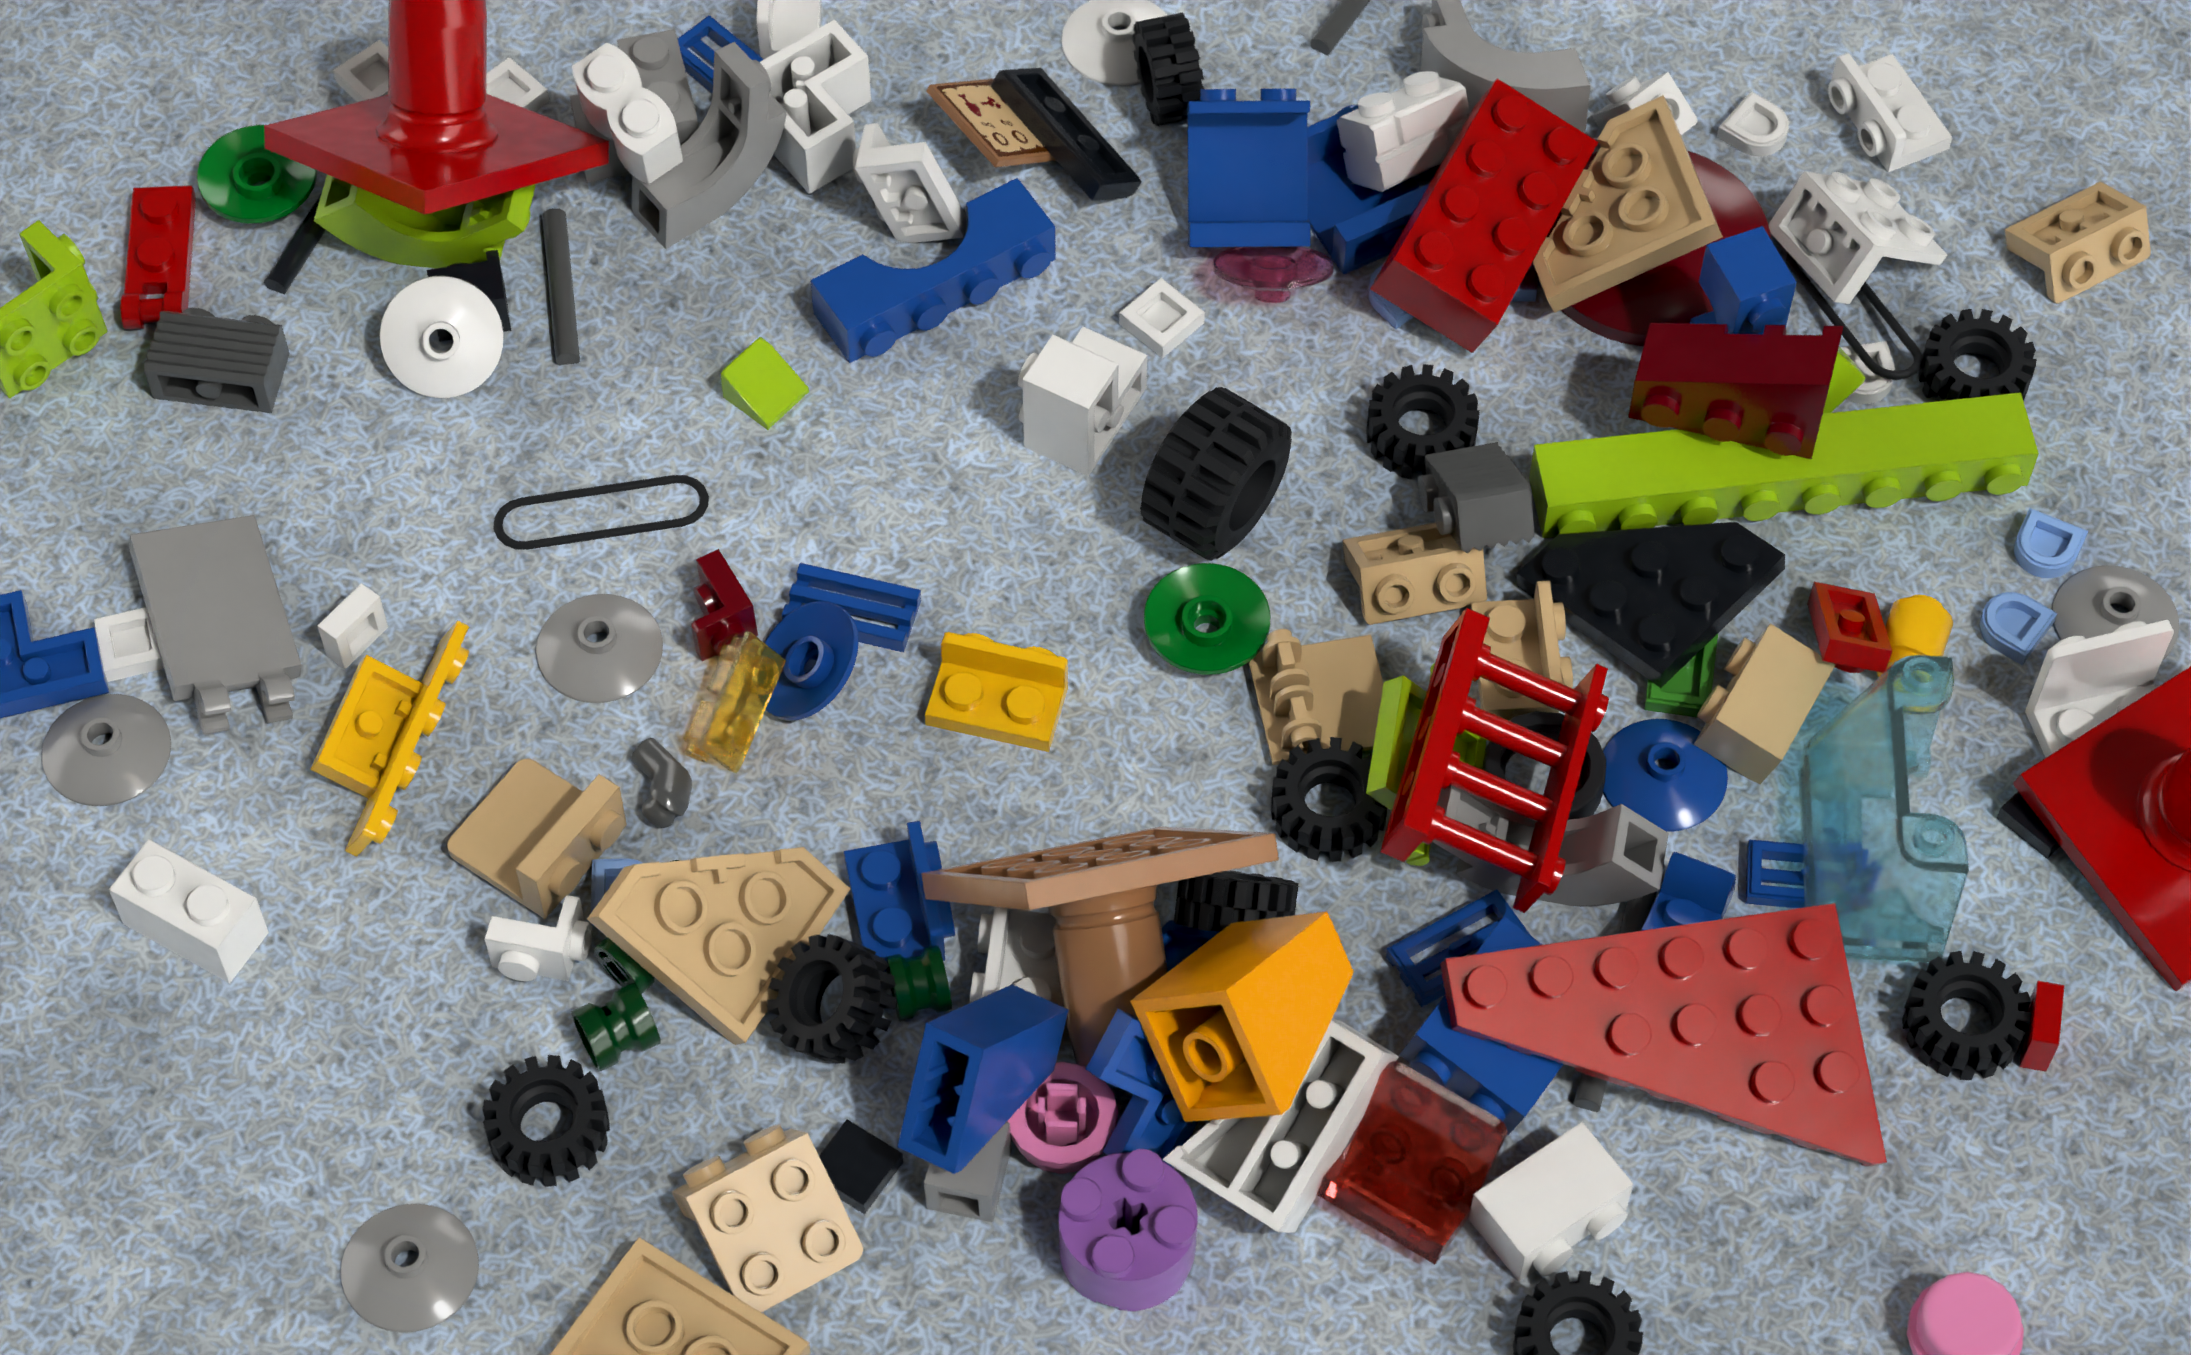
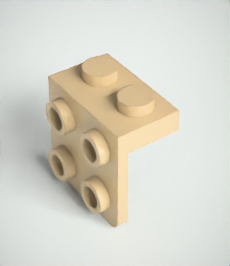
[447,758,627,919]
[671,1124,863,1313]

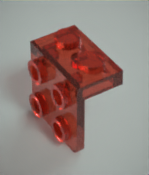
[1317,1061,1507,1264]

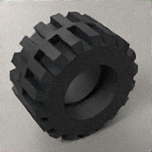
[1140,387,1292,561]

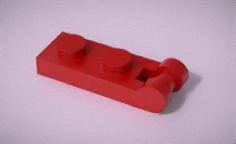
[121,185,196,330]

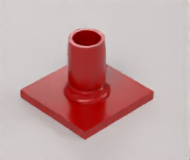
[264,0,609,215]
[2013,666,2191,992]

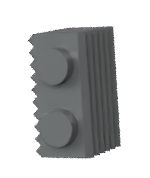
[144,308,290,413]
[1418,442,1535,554]

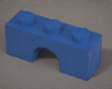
[1690,226,1797,334]

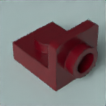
[691,549,758,661]

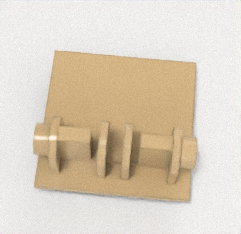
[1248,629,1384,765]

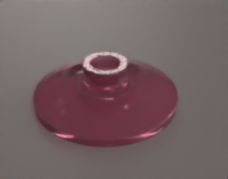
[1213,246,1334,303]

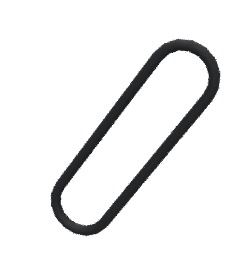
[1786,252,1923,380]
[493,475,709,550]

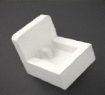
[1592,72,1697,135]
[485,895,593,982]

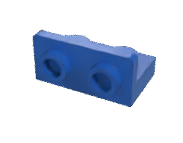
[844,821,955,972]

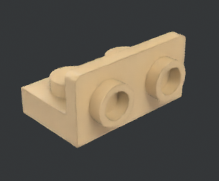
[2005,181,2151,304]
[1342,522,1487,625]
[1470,581,1573,720]

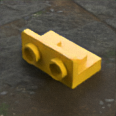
[925,632,1068,752]

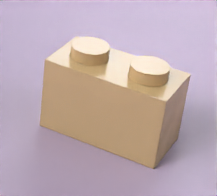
[1694,623,1836,784]

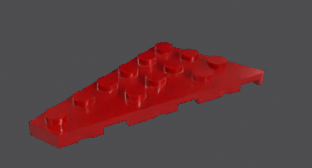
[1440,903,1887,1167]

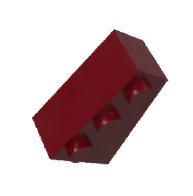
[1628,323,1844,459]

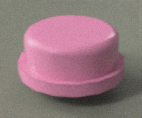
[1007,1062,1118,1174]
[1907,1272,2024,1355]

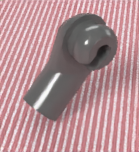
[631,738,692,828]

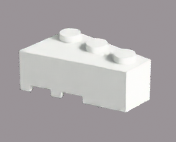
[1162,1019,1399,1233]

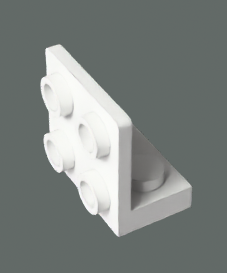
[1768,171,1947,304]
[2025,620,2174,758]

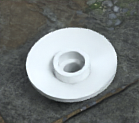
[1062,0,1167,86]
[380,276,503,398]

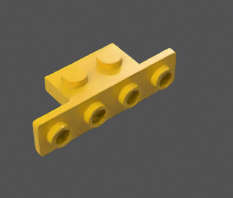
[310,620,469,857]

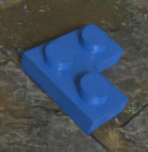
[0,590,109,718]
[1086,1009,1198,1168]

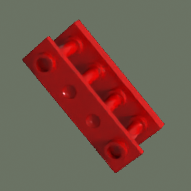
[1380,608,1609,913]

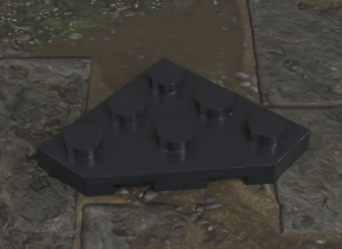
[1517,522,1785,688]

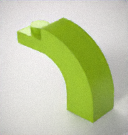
[314,175,536,268]

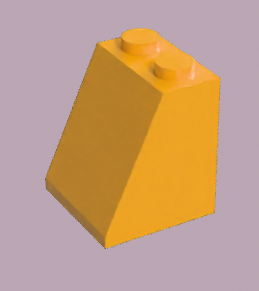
[1130,911,1354,1122]

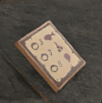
[926,78,1056,168]

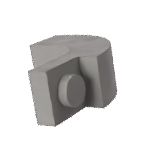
[1420,0,1591,131]
[632,42,787,249]
[1432,785,1669,906]

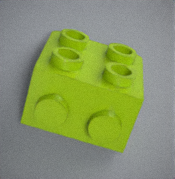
[0,220,108,398]

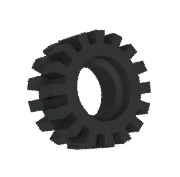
[1133,13,1205,126]
[1918,309,2037,402]
[1366,364,1480,480]
[1271,737,1388,862]
[1174,870,1299,932]
[767,934,896,1064]
[1902,951,2032,1080]
[483,1055,610,1187]
[1513,1270,1643,1355]

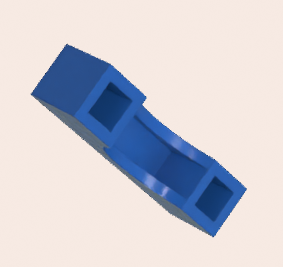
[810,177,1056,363]

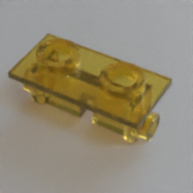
[683,631,786,774]

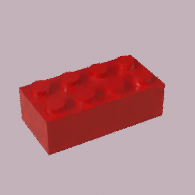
[1370,78,1598,353]

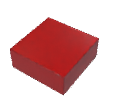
[2019,981,2065,1072]

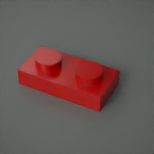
[1807,582,1892,673]

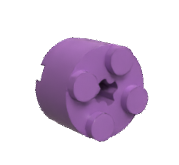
[1059,1149,1198,1311]

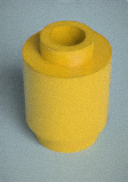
[1877,595,1953,692]

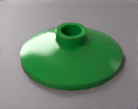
[197,125,317,224]
[1144,563,1271,675]

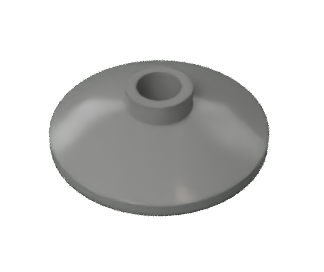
[2052,565,2179,661]
[536,594,663,703]
[42,694,171,806]
[341,1204,479,1333]

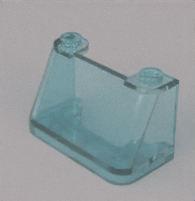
[1798,655,1969,963]

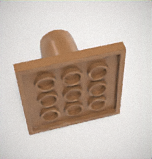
[921,827,1279,1066]

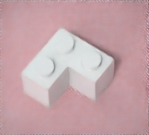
[760,20,871,194]
[1018,327,1147,476]

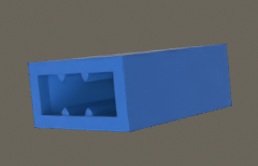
[897,984,1069,1174]

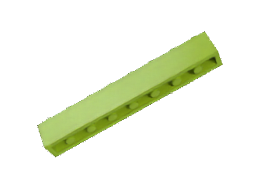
[1529,392,2039,538]

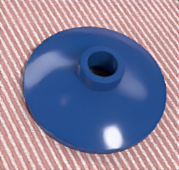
[754,601,859,721]
[1603,719,1728,832]

